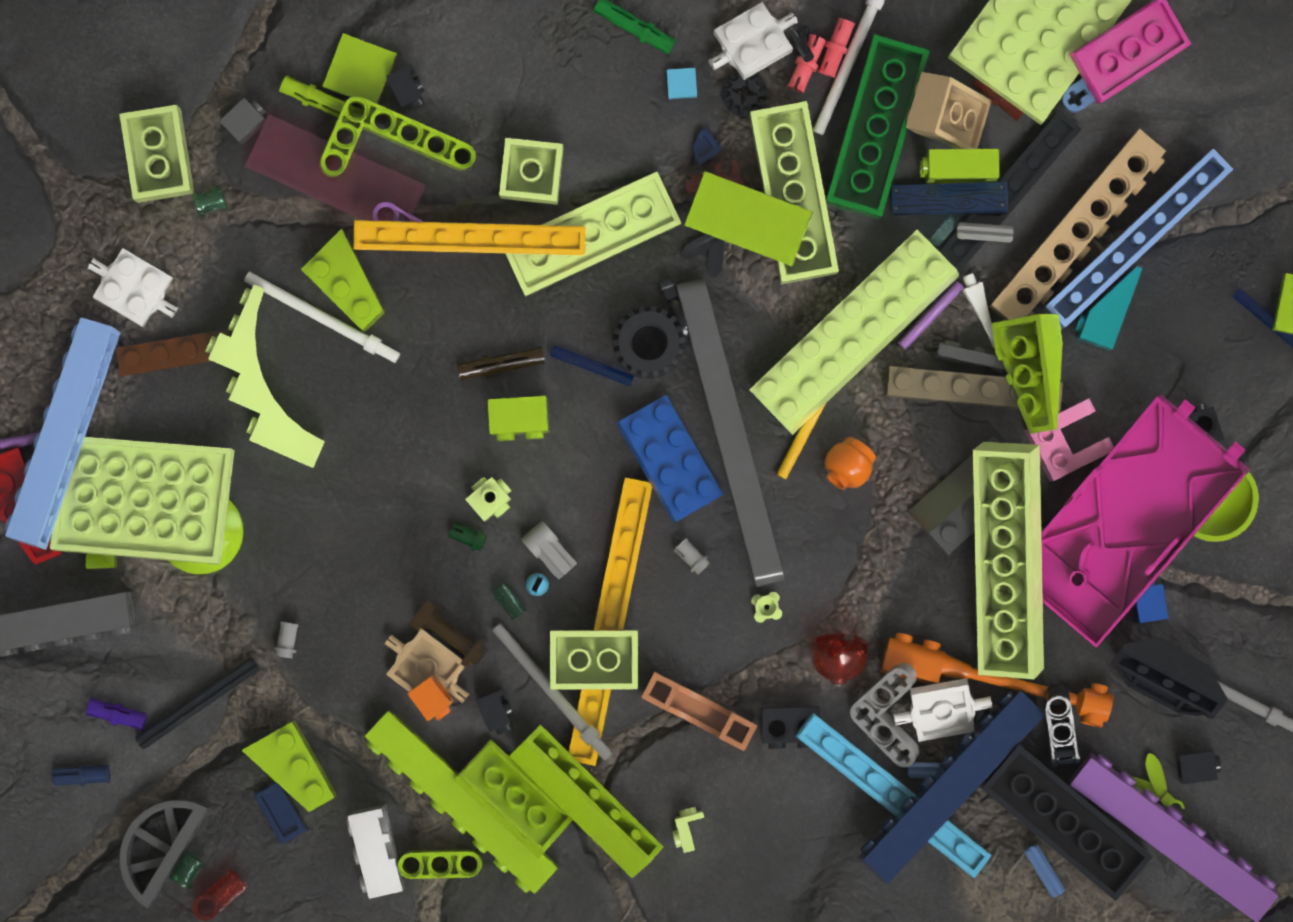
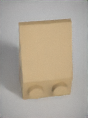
[906,72,991,149]

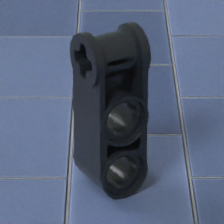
[1044,684,1081,769]

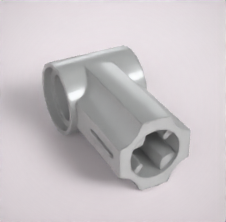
[521,520,577,579]

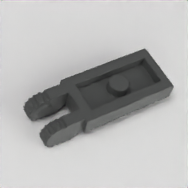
[935,341,1008,374]

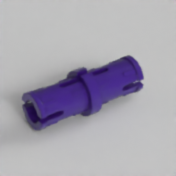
[86,698,147,731]

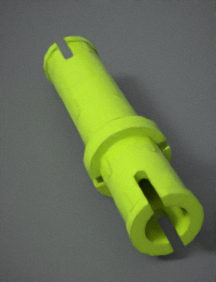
[279,75,364,118]

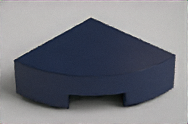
[693,127,722,167]

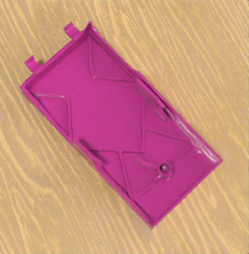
[1041,394,1251,648]

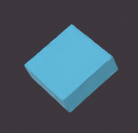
[667,68,697,99]

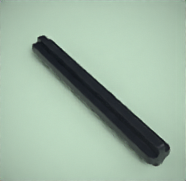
[135,658,260,749]

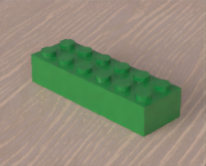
[826,34,930,220]

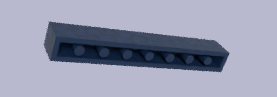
[858,690,1045,884]

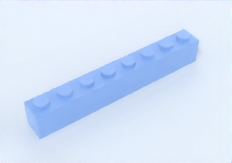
[1042,148,1233,330]
[5,317,120,550]

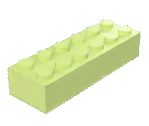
[749,101,839,284]

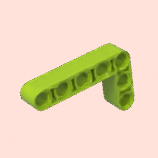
[319,96,476,177]

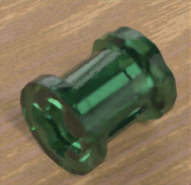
[192,184,228,218]
[169,851,206,890]

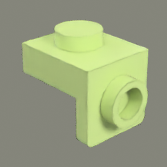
[672,807,704,853]

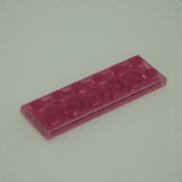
[245,114,426,221]

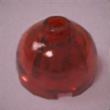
[811,633,869,685]

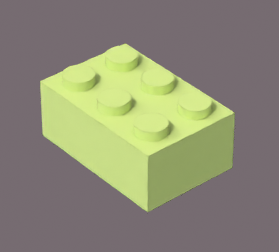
[119,105,195,203]
[550,630,638,690]

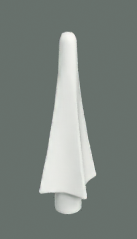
[962,273,995,349]

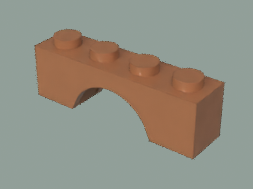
[641,671,758,751]

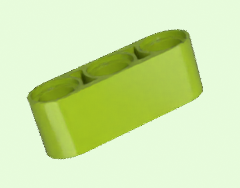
[398,849,483,879]

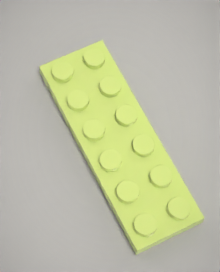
[505,172,682,297]

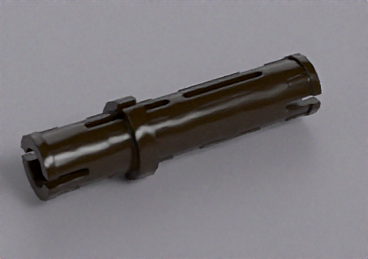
[457,346,545,381]

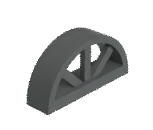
[119,798,211,908]

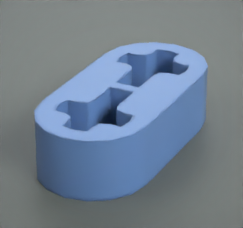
[1061,78,1095,113]

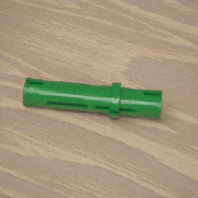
[593,0,676,55]

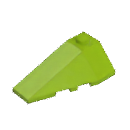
[992,314,1063,434]

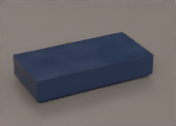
[254,782,308,845]

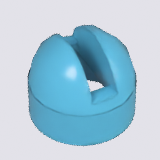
[526,573,549,596]

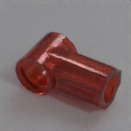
[192,869,248,921]

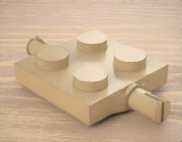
[385,629,469,703]

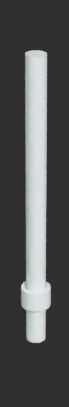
[813,0,885,135]
[244,271,400,363]

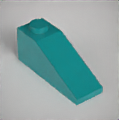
[1075,266,1143,351]

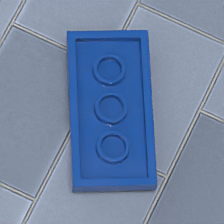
[616,395,724,523]

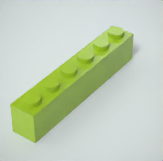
[509,725,663,878]

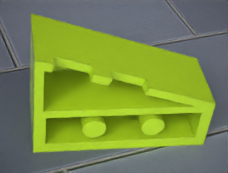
[241,720,337,812]

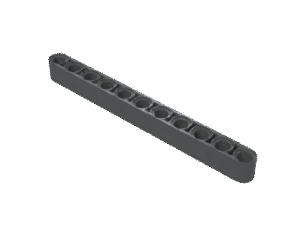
[676,277,784,587]

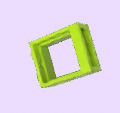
[919,149,999,184]

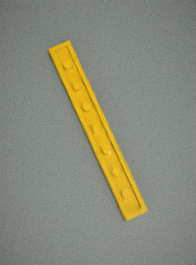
[353,220,586,255]

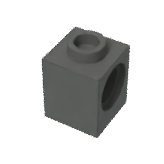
[220,98,267,145]

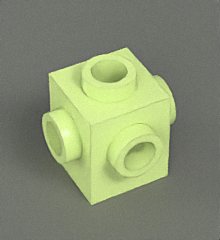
[465,477,511,522]

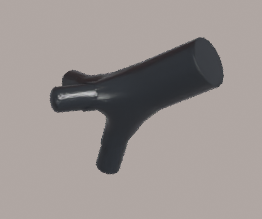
[789,26,814,62]

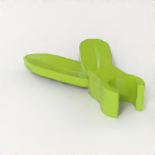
[1131,753,1185,809]

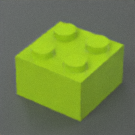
[488,396,550,441]

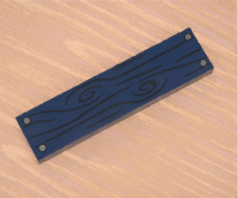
[892,182,1008,216]

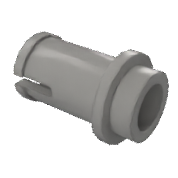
[674,538,710,575]
[273,622,298,659]

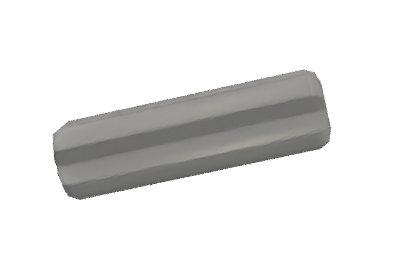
[957,222,1014,242]

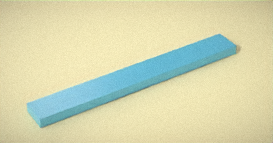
[795,713,992,878]

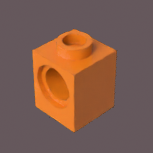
[407,674,454,721]

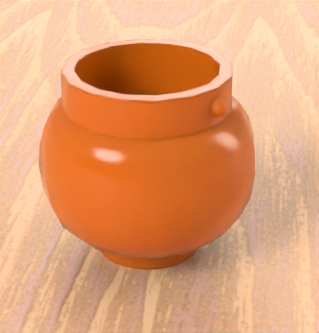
[824,437,876,490]

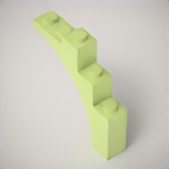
[205,284,324,468]

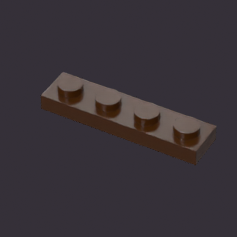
[116,329,231,377]

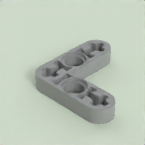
[850,663,919,767]

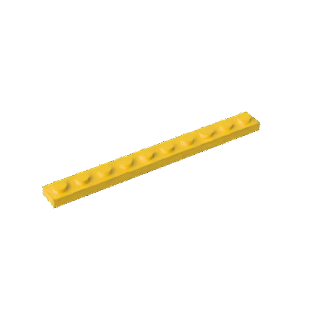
[569,478,652,766]

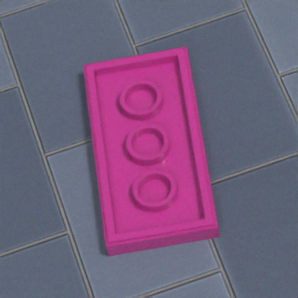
[1069,0,1191,104]

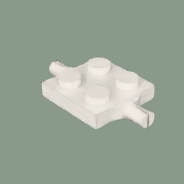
[708,2,797,80]
[88,248,178,327]
[893,678,992,742]

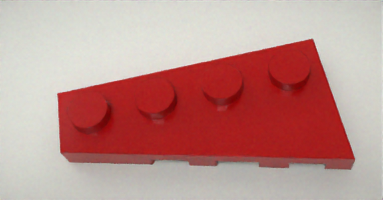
[0,447,63,565]

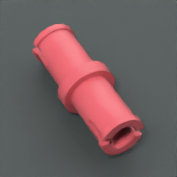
[818,18,855,78]
[787,34,826,94]

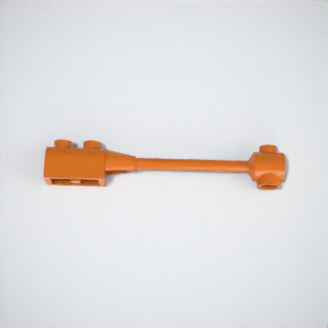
[880,633,1114,728]

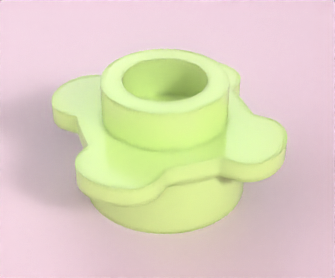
[751,592,782,623]

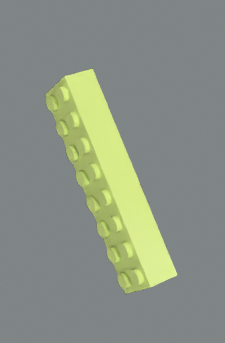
[750,230,959,435]
[973,442,1044,679]

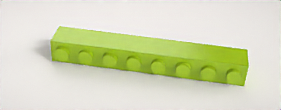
[364,710,559,894]

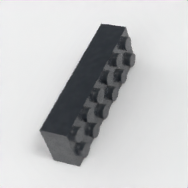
[979,744,1153,901]

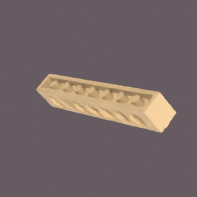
[989,129,1166,320]

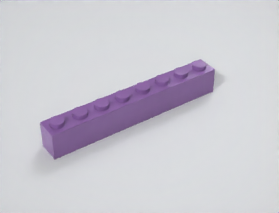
[1070,752,1278,922]

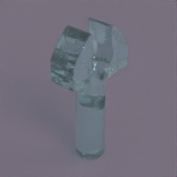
[930,213,966,247]

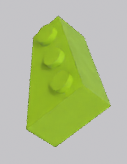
[301,228,385,332]

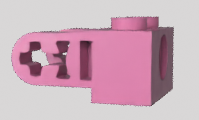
[1024,398,1114,482]

